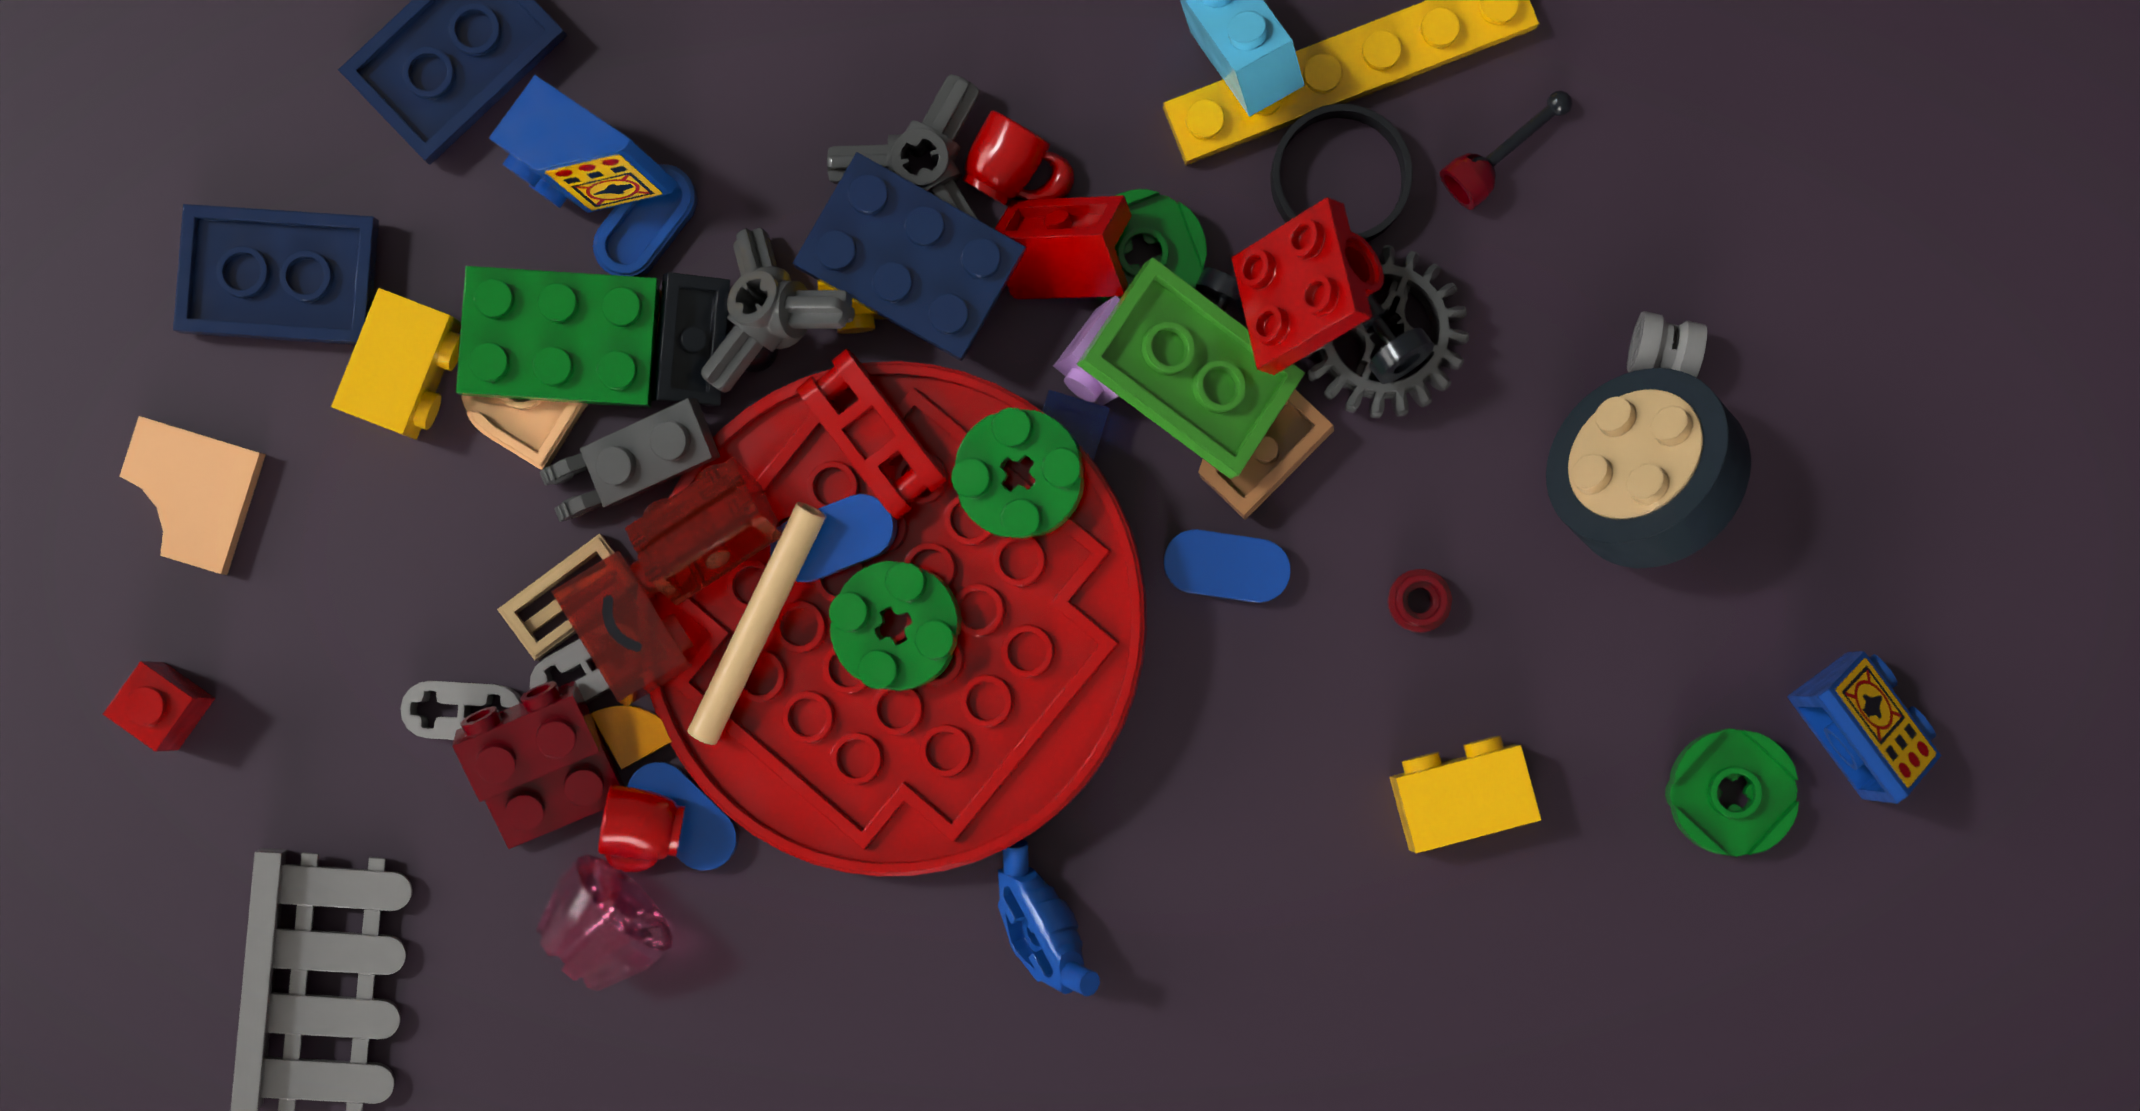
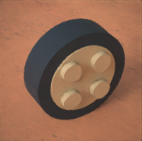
[1546,368,1751,568]

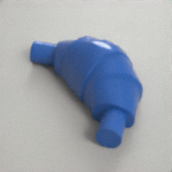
[998,839,1100,996]

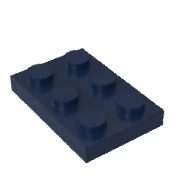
[338,0,567,165]
[792,152,1026,361]
[173,204,379,345]

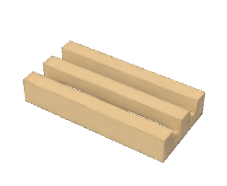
[497,533,640,661]

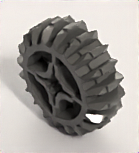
[1304,245,1469,418]

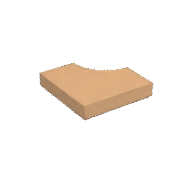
[120,416,266,575]

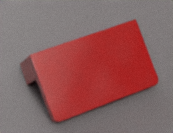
[995,195,1132,299]

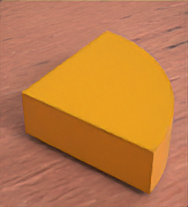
[591,705,672,770]

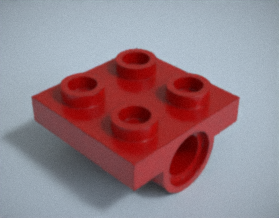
[1231,197,1384,375]

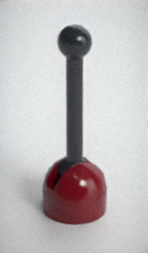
[1440,91,1572,210]

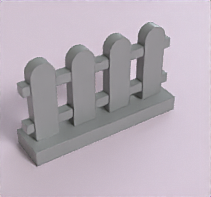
[231,848,412,1111]

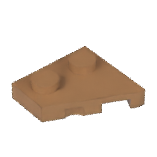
[1198,389,1334,520]

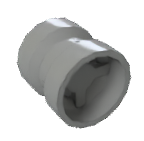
[1627,311,1707,378]

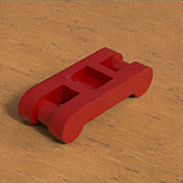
[796,348,948,520]

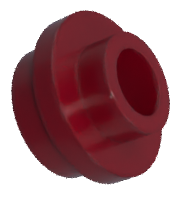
[1387,569,1452,633]

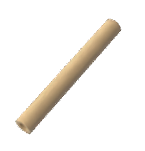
[687,502,826,745]

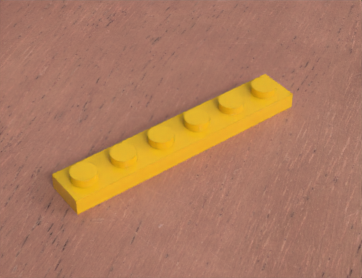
[1163,0,1539,165]

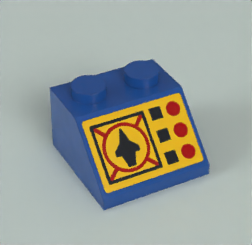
[489,75,678,213]
[1786,651,1941,804]

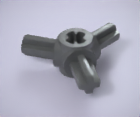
[827,74,980,220]
[701,228,855,393]

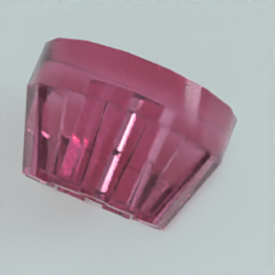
[536,854,673,991]

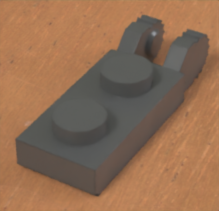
[539,398,721,522]

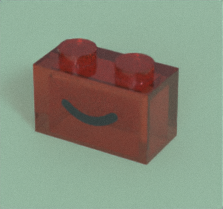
[551,550,694,706]

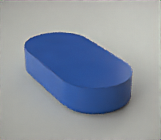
[593,164,697,277]
[770,494,897,582]
[1163,529,1291,603]
[627,762,739,871]

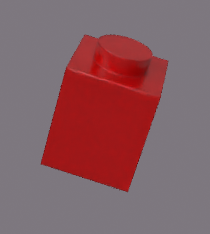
[103,661,215,752]

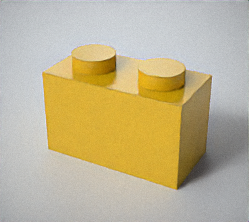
[331,288,461,440]
[1389,735,1541,854]

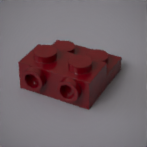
[452,680,625,849]

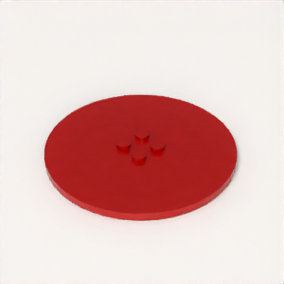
[639,361,1147,876]

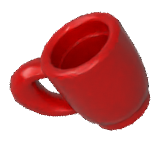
[962,110,1075,205]
[598,784,685,872]

